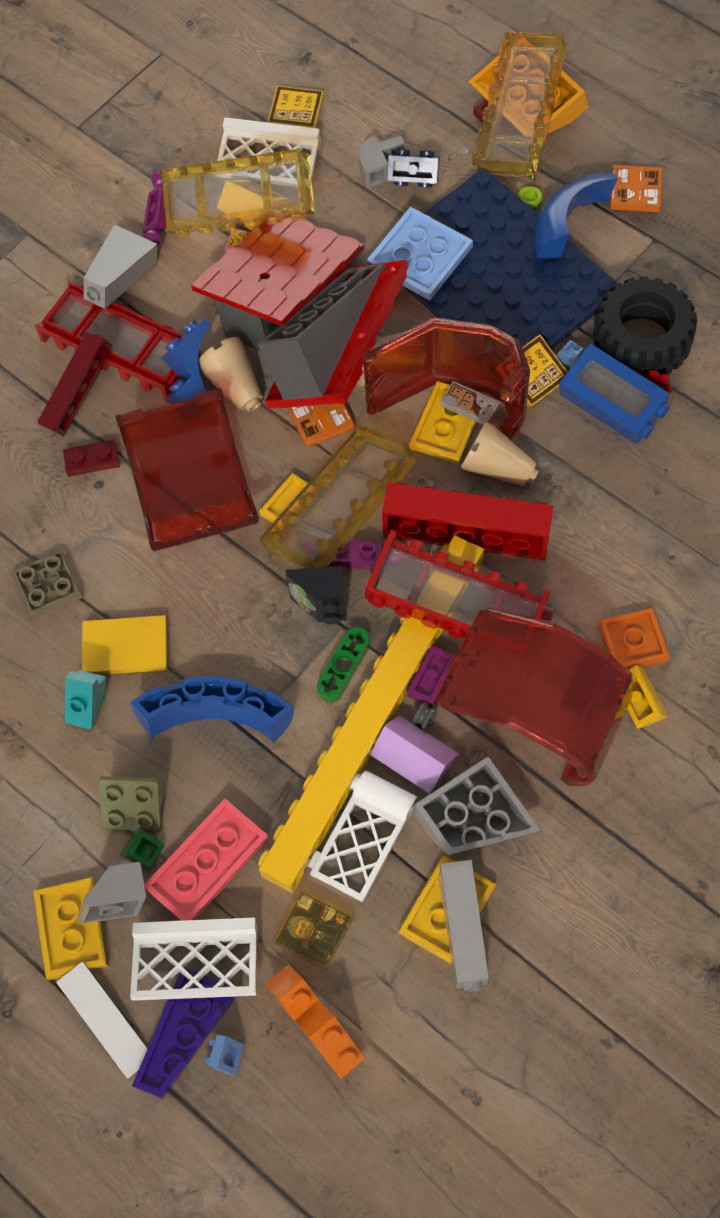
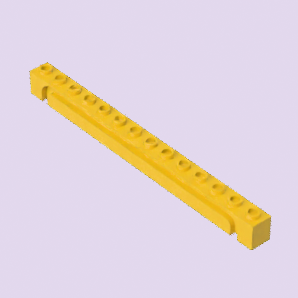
[258,535,484,894]

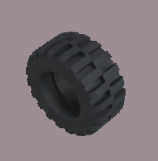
[593,276,697,376]

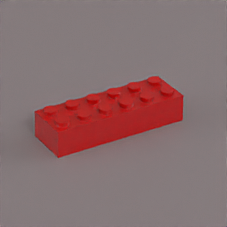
[382,482,554,560]

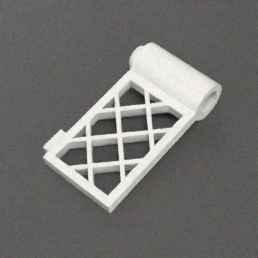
[308,770,418,903]

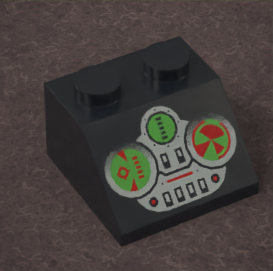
[286,566,346,624]

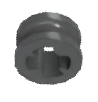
[412,702,438,731]

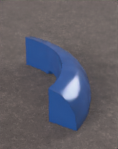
[533,172,618,258]
[130,676,294,743]

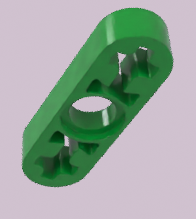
[317,627,370,702]

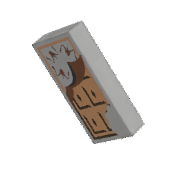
[441,381,500,425]

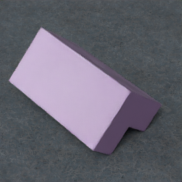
[370,715,459,794]

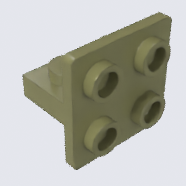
[98,776,165,832]

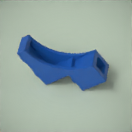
[161,318,213,421]

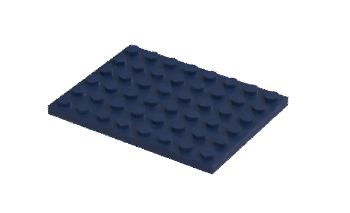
[403,167,618,384]

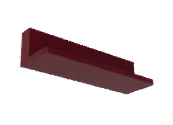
[38,332,113,437]

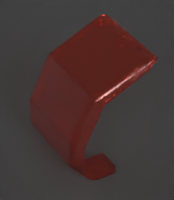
[363,317,530,440]
[115,388,259,551]
[435,608,633,786]

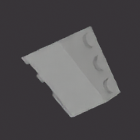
[412,757,540,856]

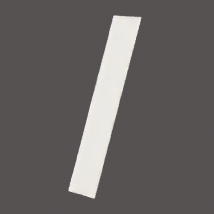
[56,962,147,1079]

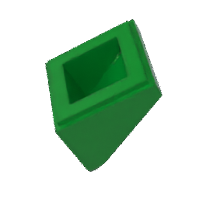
[120,829,165,870]

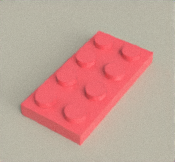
[144,799,269,921]

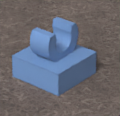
[556,340,585,371]
[203,1035,244,1076]

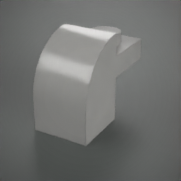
[359,136,405,188]

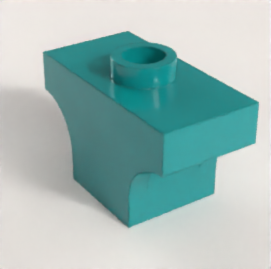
[65,670,106,730]

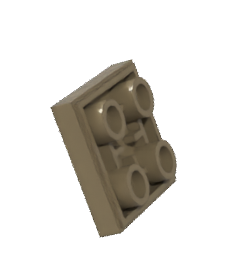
[11,550,83,620]

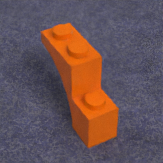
[265,964,365,1079]

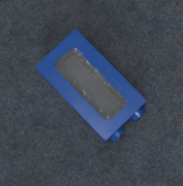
[559,344,670,444]

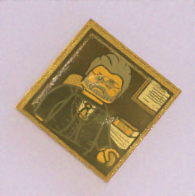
[272,888,355,971]

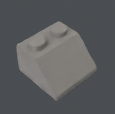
[77,860,146,924]

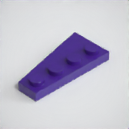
[132,967,236,1099]

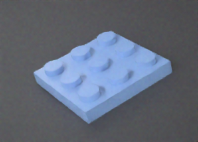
[367,207,473,301]

